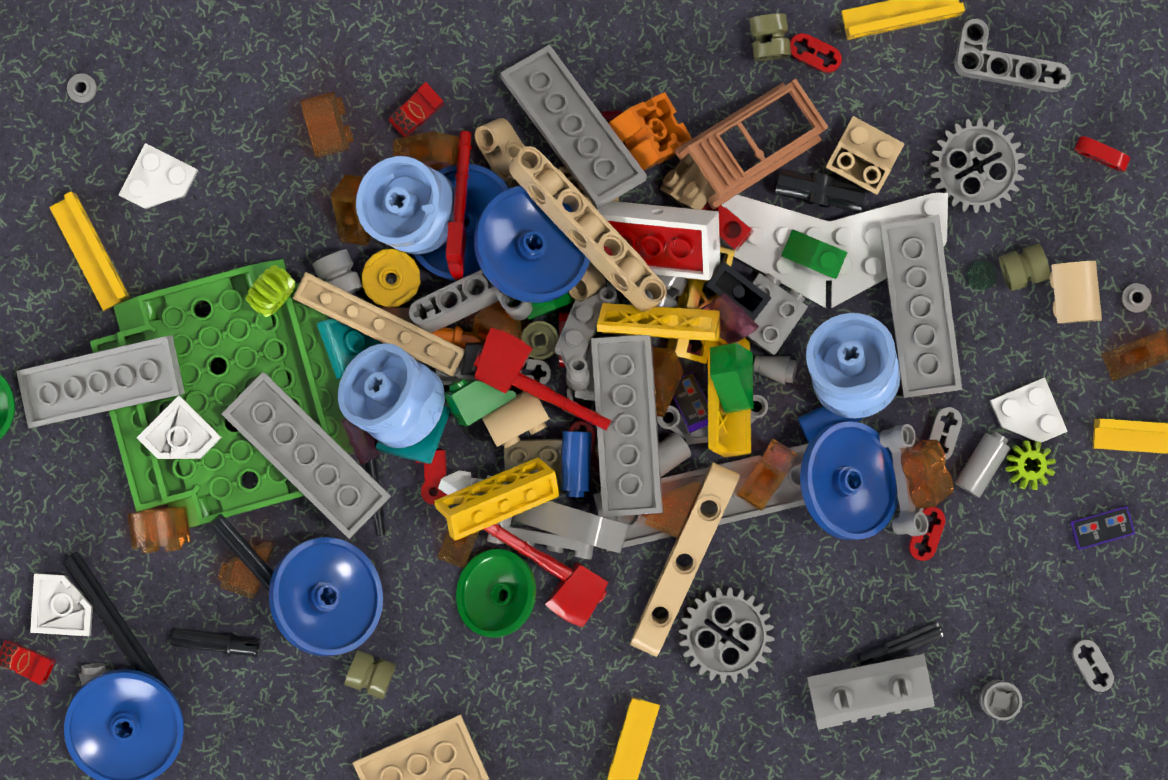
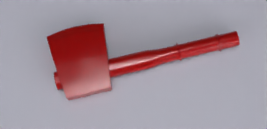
[446,131,472,281]
[474,328,612,431]
[483,524,608,627]

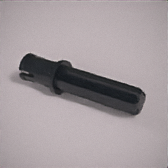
[857,622,943,666]
[171,629,260,658]

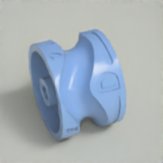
[356,156,455,255]
[806,313,900,418]
[338,343,445,448]

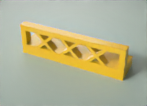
[841,0,965,40]
[49,191,130,311]
[664,246,735,364]
[597,303,720,341]
[708,338,751,458]
[1092,419,1168,454]
[434,457,559,541]
[606,696,660,780]

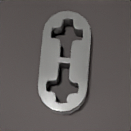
[926,407,962,462]
[1071,639,1114,692]

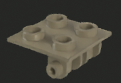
[504,439,564,493]

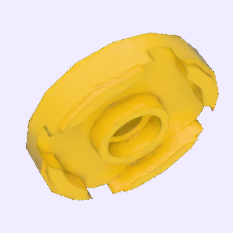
[362,249,421,307]

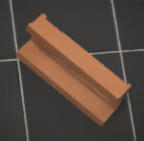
[674,79,828,210]

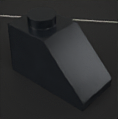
[706,262,771,322]

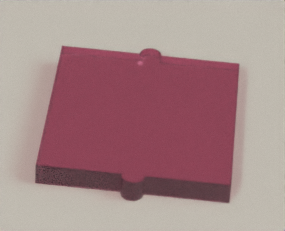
[701,293,759,344]
[341,418,381,465]

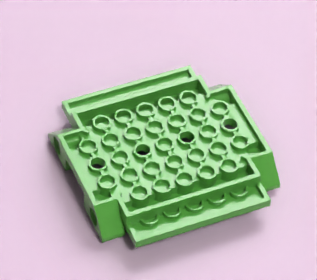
[90,259,365,532]

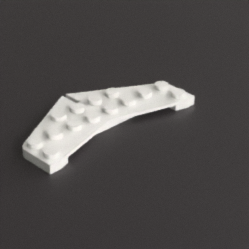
[712,192,948,308]

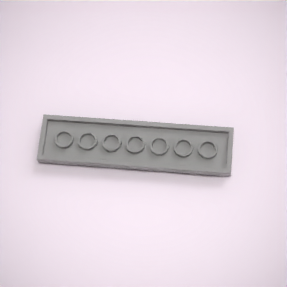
[593,444,808,552]

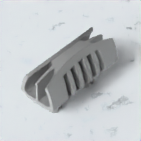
[807,654,935,730]

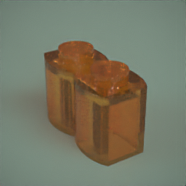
[300,92,354,159]
[901,439,954,508]
[127,507,191,553]

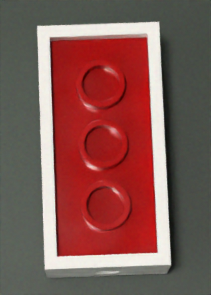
[598,201,721,280]

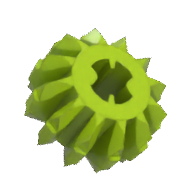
[246,265,295,317]
[1005,441,1056,490]

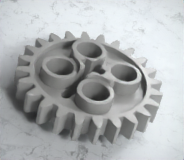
[930,118,1026,213]
[679,587,774,683]

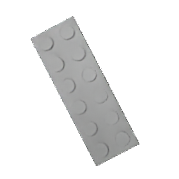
[500,45,647,209]
[880,215,962,398]
[16,335,185,429]
[591,335,663,517]
[222,372,391,539]

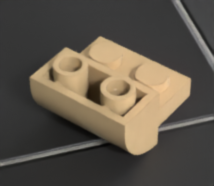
[826,116,904,195]
[659,155,715,210]
[1050,261,1102,323]
[482,391,549,448]

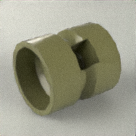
[749,13,791,61]
[999,243,1051,292]
[521,321,559,361]
[344,649,397,700]

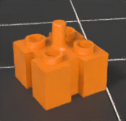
[608,92,692,171]

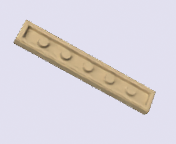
[293,272,466,377]

